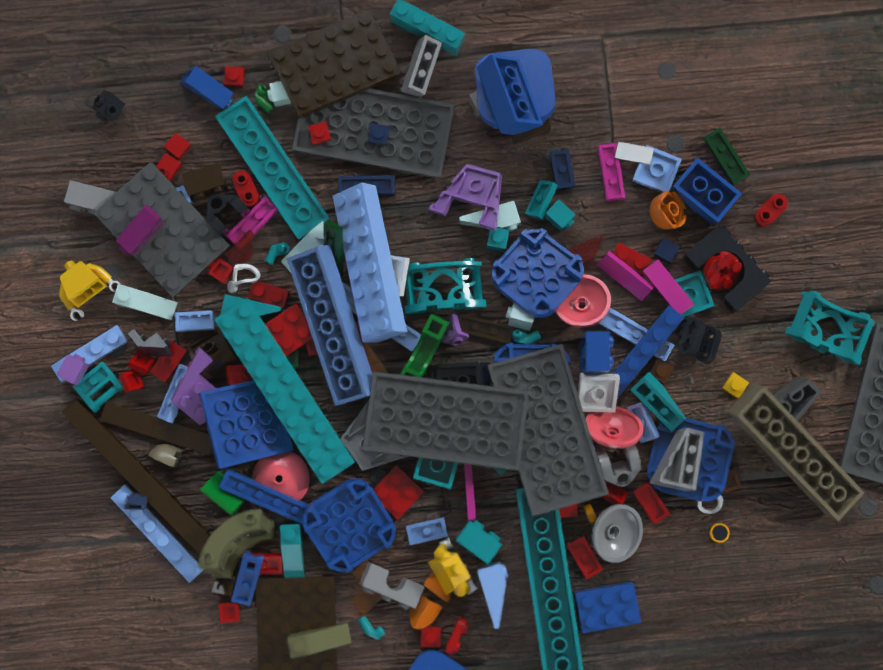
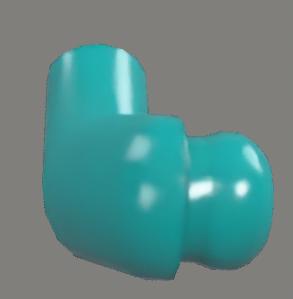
[264,243,290,265]
[512,329,541,345]

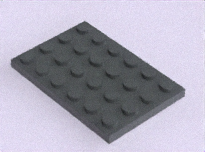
[94,162,230,298]

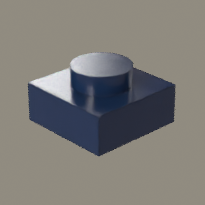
[368,123,390,146]
[124,494,147,510]

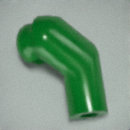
[255,85,274,114]

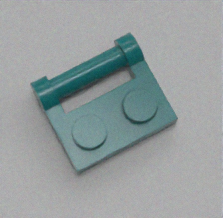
[72,361,124,413]

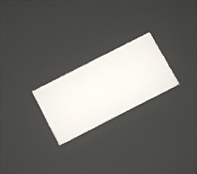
[615,142,654,164]

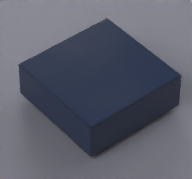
[653,237,680,264]

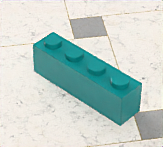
[389,0,465,56]

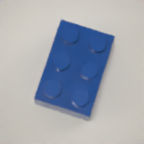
[670,158,742,227]
[580,331,614,374]
[573,581,641,633]

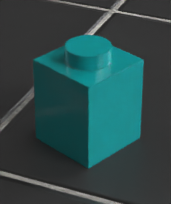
[544,199,575,231]
[486,228,509,253]

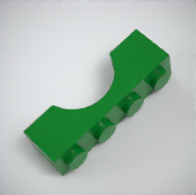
[400,314,451,378]

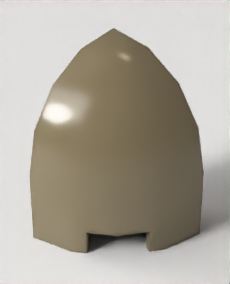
[148,443,184,467]

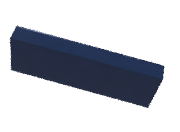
[338,175,395,196]

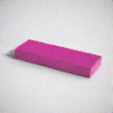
[597,143,625,202]
[226,196,278,250]
[597,251,654,301]
[643,260,694,314]
[464,463,476,520]

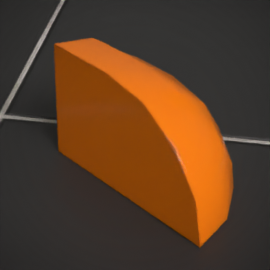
[423,571,452,602]
[409,594,443,629]

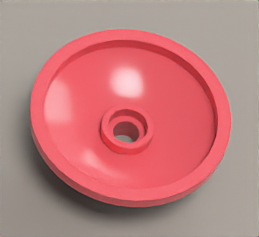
[555,274,611,327]
[586,407,643,448]
[252,451,310,500]

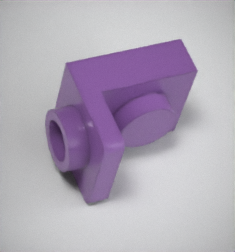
[442,314,469,346]

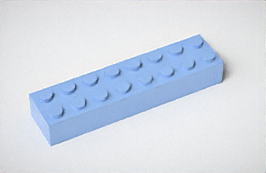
[333,182,407,343]

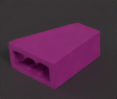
[116,204,165,256]

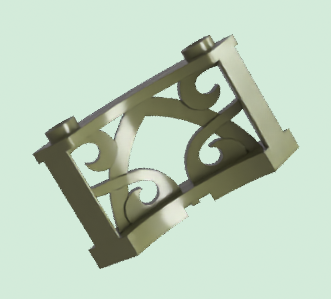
[198,510,276,579]

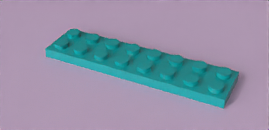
[215,96,330,241]

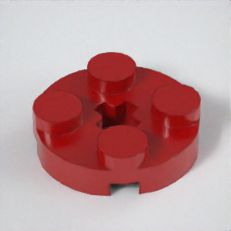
[703,251,742,289]

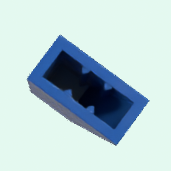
[179,66,234,109]

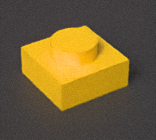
[722,372,749,399]

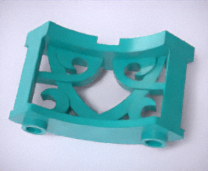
[405,258,486,314]
[785,290,875,365]

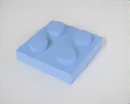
[632,145,682,193]

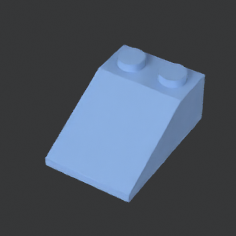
[476,561,508,629]

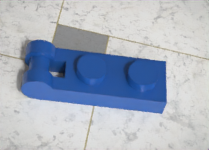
[231,551,264,606]

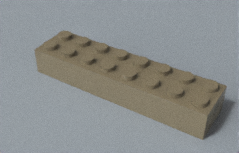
[727,383,864,521]

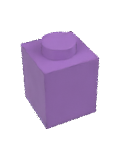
[56,354,89,385]

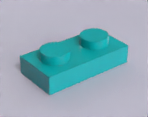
[525,180,558,220]

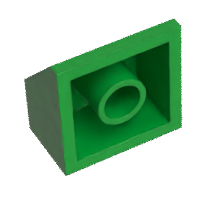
[200,471,247,515]

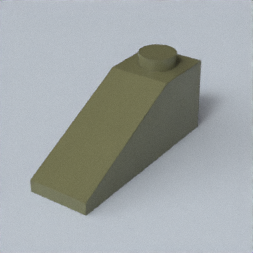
[287,623,352,658]

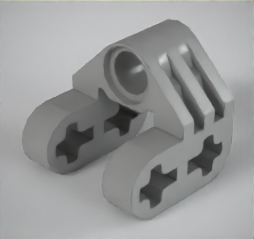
[593,443,641,487]

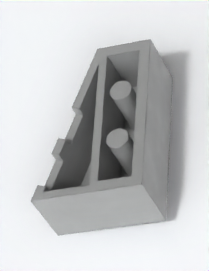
[650,428,705,492]

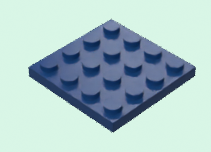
[199,380,293,469]

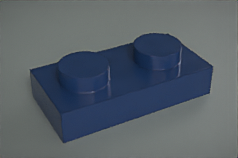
[550,149,575,190]

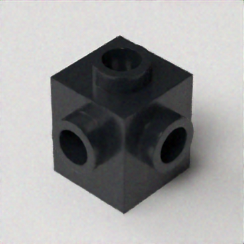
[91,90,125,122]

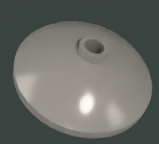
[592,504,643,563]

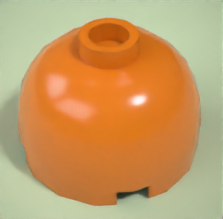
[649,191,687,230]

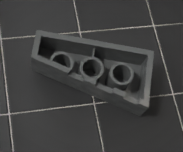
[736,377,822,432]

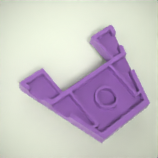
[429,164,502,231]
[171,347,216,425]

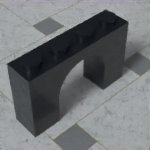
[683,224,771,313]

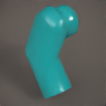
[358,616,385,640]

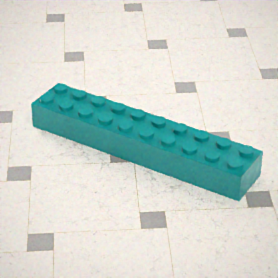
[214,298,355,484]
[515,488,583,670]

